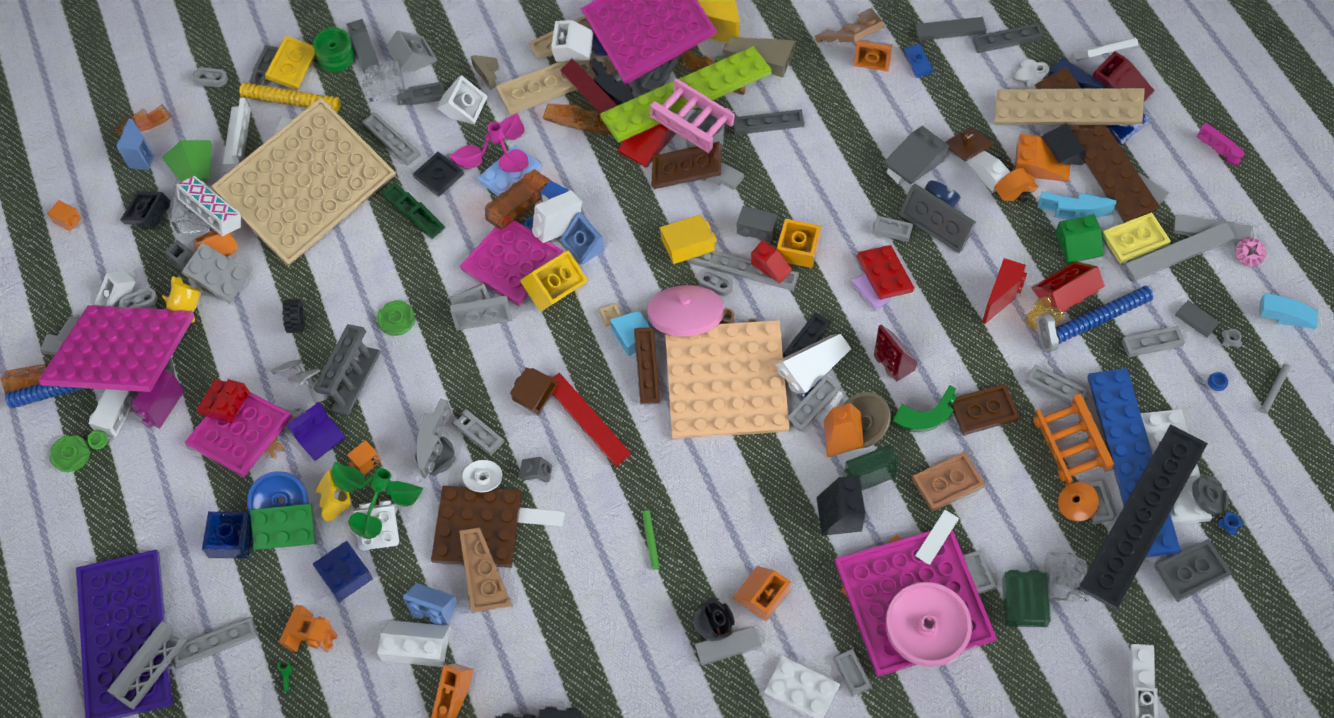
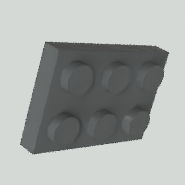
[1154,539,1232,602]

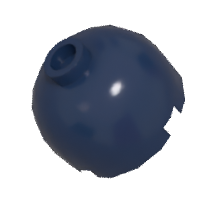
[925,180,961,208]

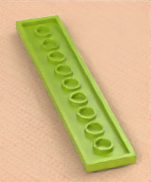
[601,46,772,142]

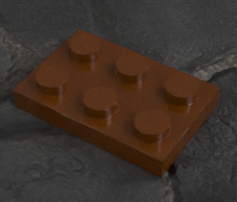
[950,384,1020,436]

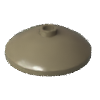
[843,392,891,449]

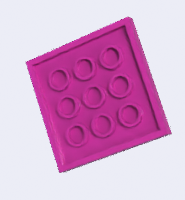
[460,215,564,306]
[184,392,293,478]

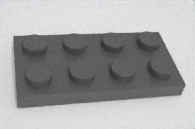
[899,183,976,253]

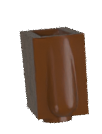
[510,367,559,416]

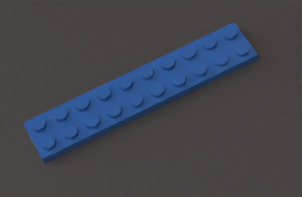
[1087,368,1181,558]

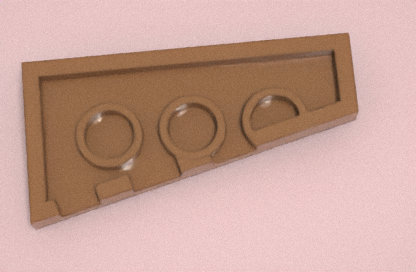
[459,528,513,613]

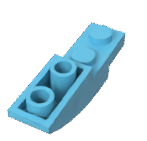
[1037,192,1116,219]

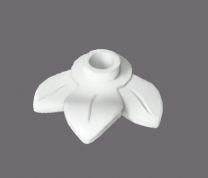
[1014,60,1049,89]

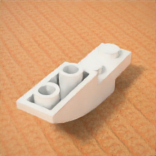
[1129,644,1158,718]

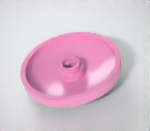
[647,285,724,336]
[886,582,972,667]

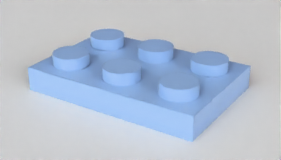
[478,145,541,201]

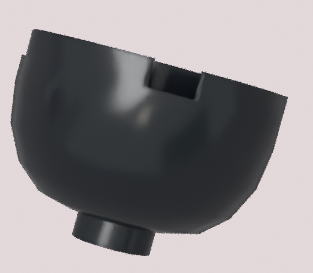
[693,598,735,641]

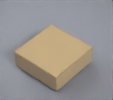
[599,303,622,327]

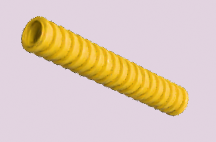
[239,82,340,113]

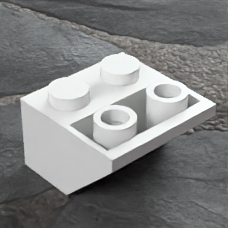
[551,20,593,62]

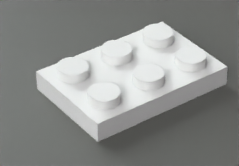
[764,656,840,718]

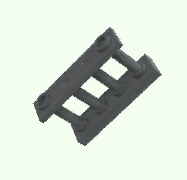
[313,324,381,416]

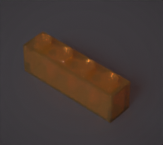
[485,169,550,231]

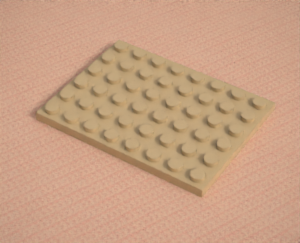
[211,98,396,267]

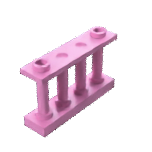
[650,78,735,153]

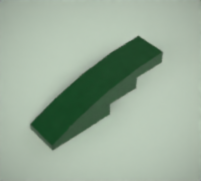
[382,182,446,239]

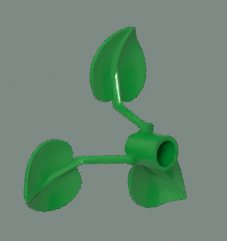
[332,461,423,539]

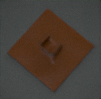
[945,127,994,162]

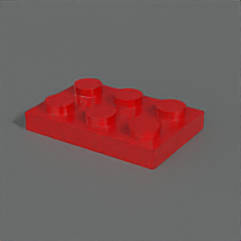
[856,245,914,300]

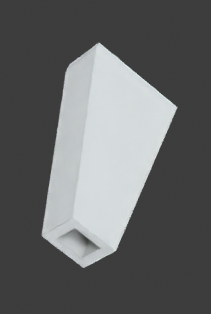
[774,334,851,394]

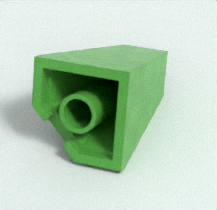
[162,140,212,183]

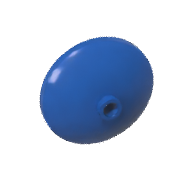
[247,471,308,513]

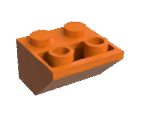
[733,566,791,622]

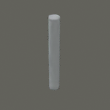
[1260,364,1291,414]

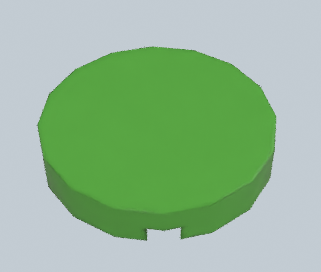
[377,300,415,336]
[49,435,90,473]

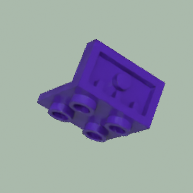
[287,402,346,461]

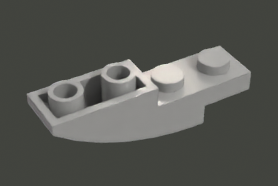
[416,398,451,479]

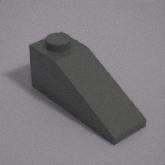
[347,19,381,74]

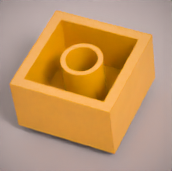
[777,218,821,268]

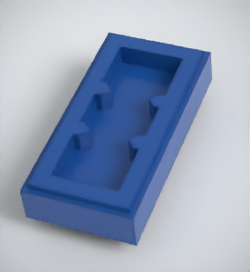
[903,44,933,78]

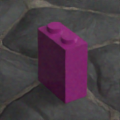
[131,370,184,429]

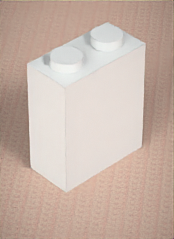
[532,190,582,243]

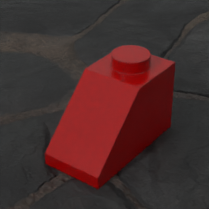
[751,240,792,284]

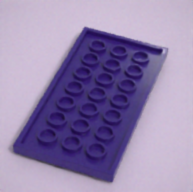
[76,549,173,718]

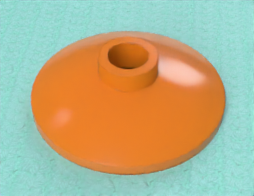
[1058,482,1099,522]

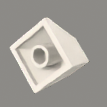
[437,75,488,124]

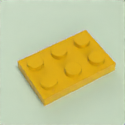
[265,36,316,91]

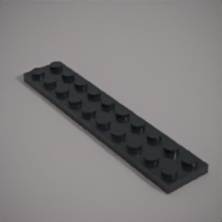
[1078,424,1208,610]

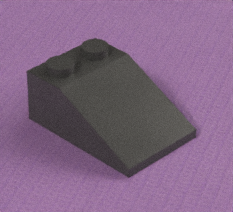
[883,126,950,185]

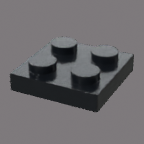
[413,152,464,197]

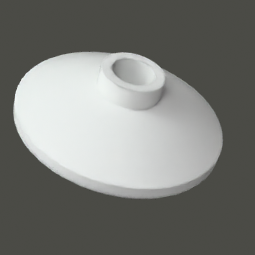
[463,460,503,492]

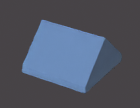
[560,212,604,264]

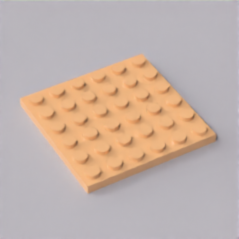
[665,320,789,439]

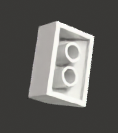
[377,620,450,667]

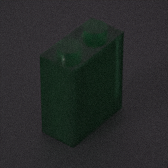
[843,445,899,491]
[1002,570,1051,627]

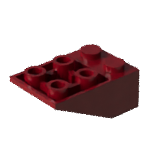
[1092,51,1155,102]
[874,324,917,382]

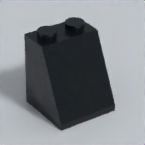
[816,475,866,536]

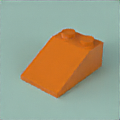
[1014,134,1070,182]

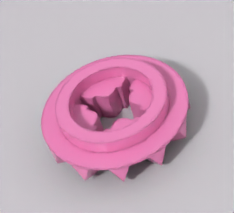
[1235,237,1267,267]

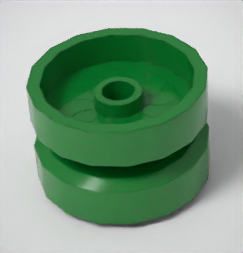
[313,28,355,72]

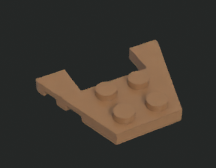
[815,8,884,42]

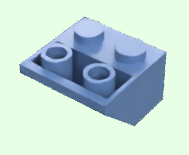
[117,119,154,171]
[403,583,457,625]

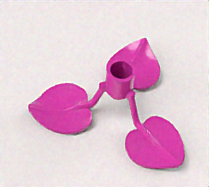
[450,113,529,172]

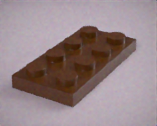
[651,142,722,189]

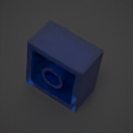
[202,511,252,559]
[313,540,373,603]

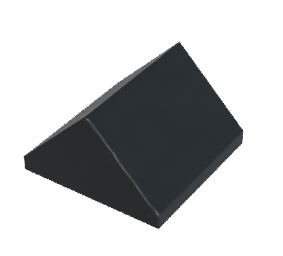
[1042,123,1085,165]

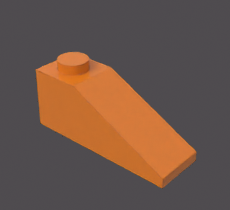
[431,663,474,718]

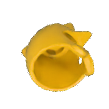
[162,276,201,323]

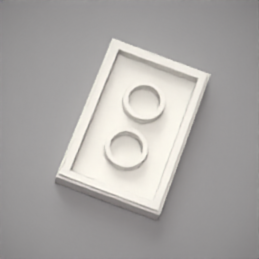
[1074,38,1138,59]

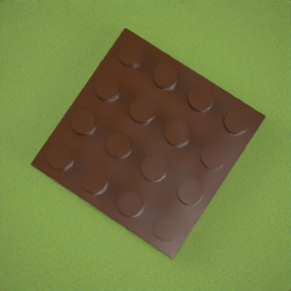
[431,485,522,568]

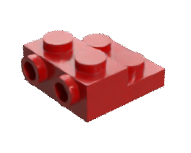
[196,379,250,423]

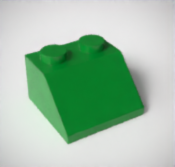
[1055,214,1104,264]

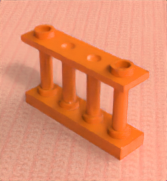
[1033,393,1114,486]

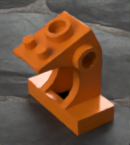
[279,604,338,652]

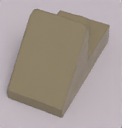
[471,55,499,90]

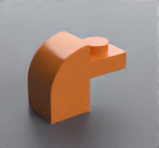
[994,168,1038,201]

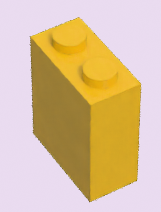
[659,214,717,264]

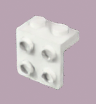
[353,500,399,550]

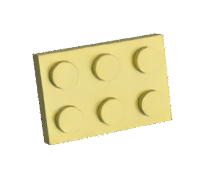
[1102,213,1171,264]

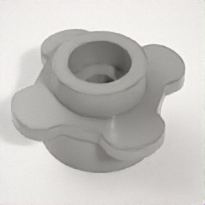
[1221,329,1242,348]

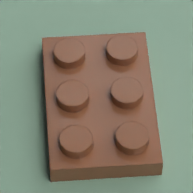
[912,452,985,512]

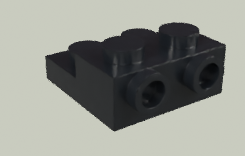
[120,191,171,230]

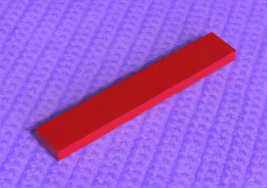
[552,372,631,467]

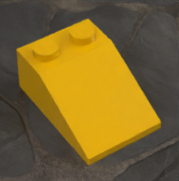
[520,250,588,312]

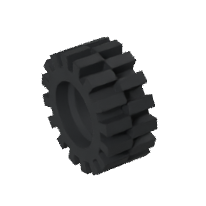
[282,299,305,333]

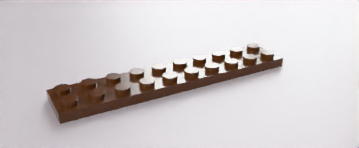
[1035,67,1159,223]

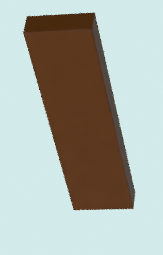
[634,328,660,405]

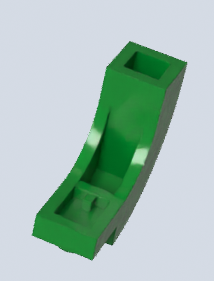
[892,385,957,432]

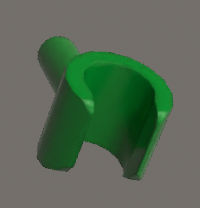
[277,661,292,692]

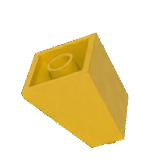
[697,0,740,43]

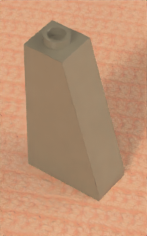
[723,37,795,78]

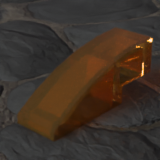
[114,104,171,135]

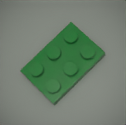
[250,504,316,550]

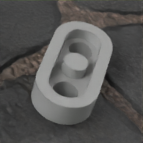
[193,67,228,87]
[697,268,733,295]
[119,288,158,308]
[1037,313,1059,352]

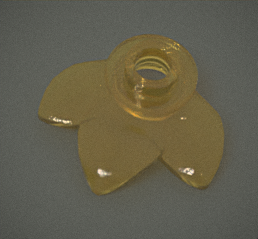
[1026,297,1064,329]

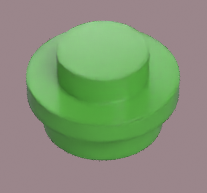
[88,430,108,450]

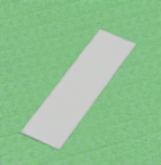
[518,508,565,527]
[916,510,959,565]

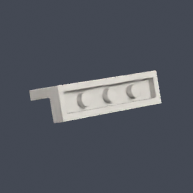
[223,98,251,168]

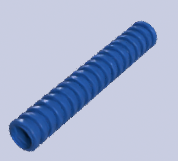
[1055,285,1153,344]
[5,384,86,409]

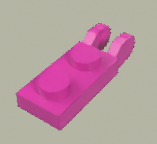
[1197,123,1245,166]

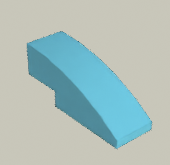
[1260,293,1317,329]

